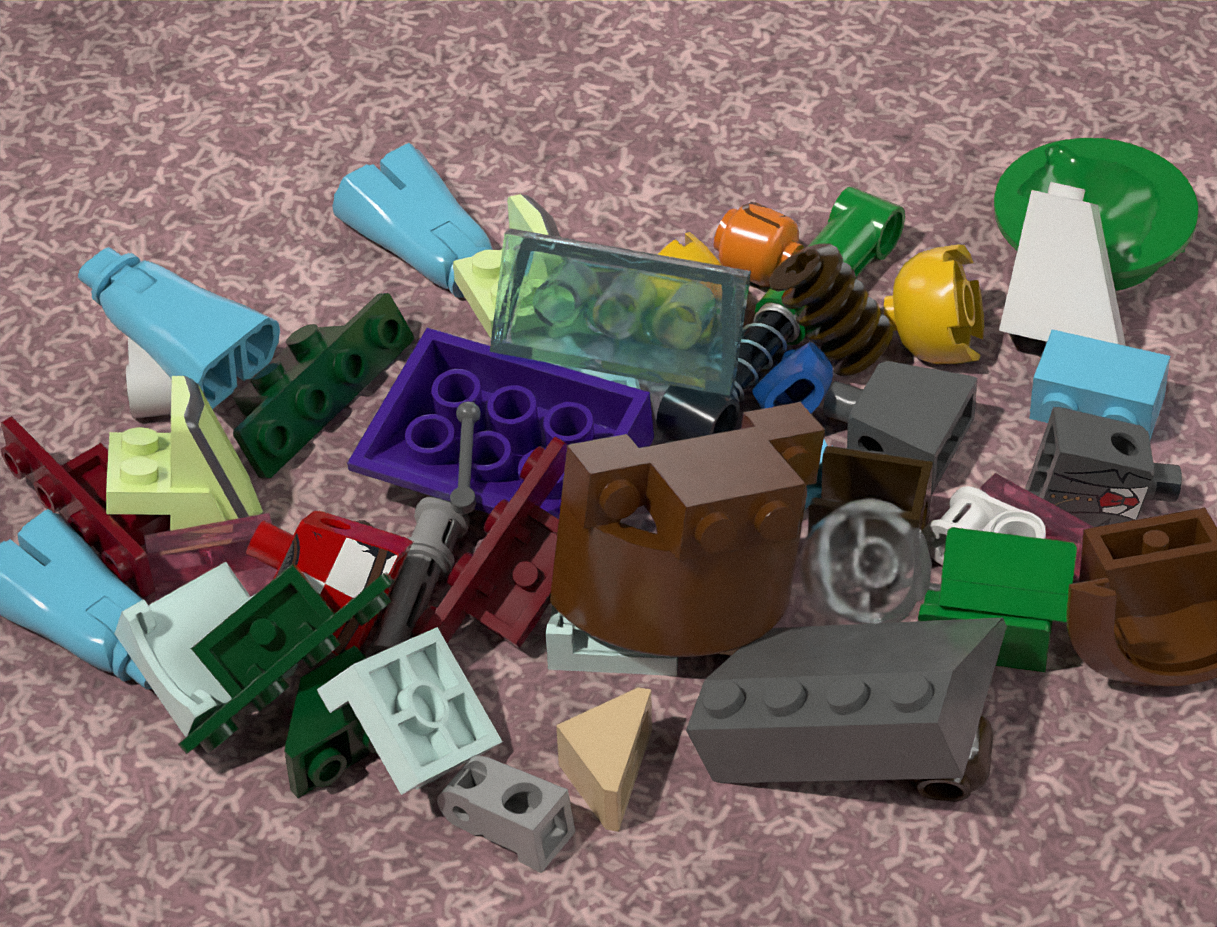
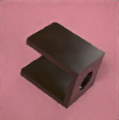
[807,446,933,574]

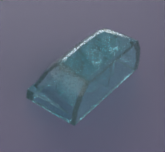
[490,228,751,396]

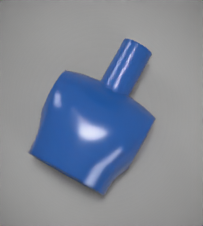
[752,342,833,413]

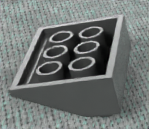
[686,618,1007,783]

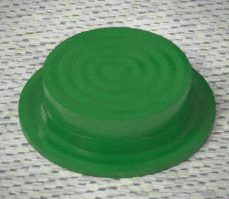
[994,138,1198,291]

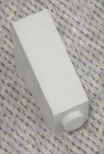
[999,182,1126,346]

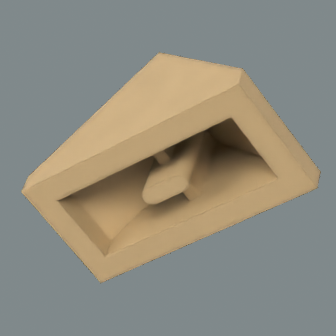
[556,687,652,832]

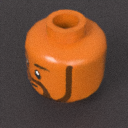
[713,202,804,287]

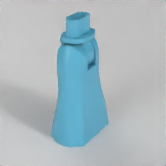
[332,143,493,298]
[78,247,280,409]
[0,509,152,690]

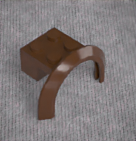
[1067,507,1217,686]

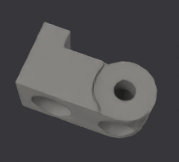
[437,755,575,873]

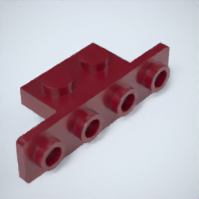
[0,416,170,598]
[411,436,567,649]

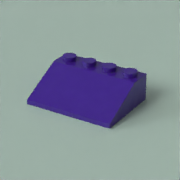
[347,328,654,519]

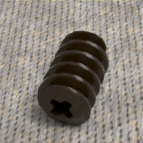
[769,244,894,376]

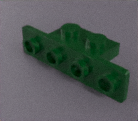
[233,293,414,479]
[178,563,395,755]

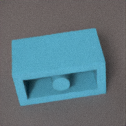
[1029,329,1170,439]

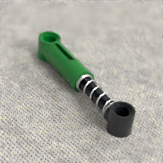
[656,186,905,440]

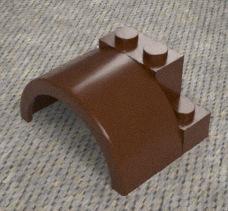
[550,402,825,657]

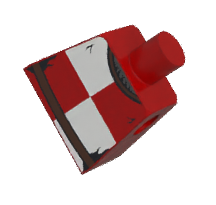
[246,510,414,656]

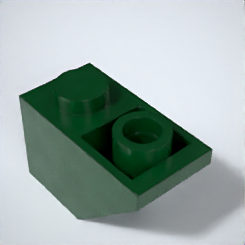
[284,645,377,798]

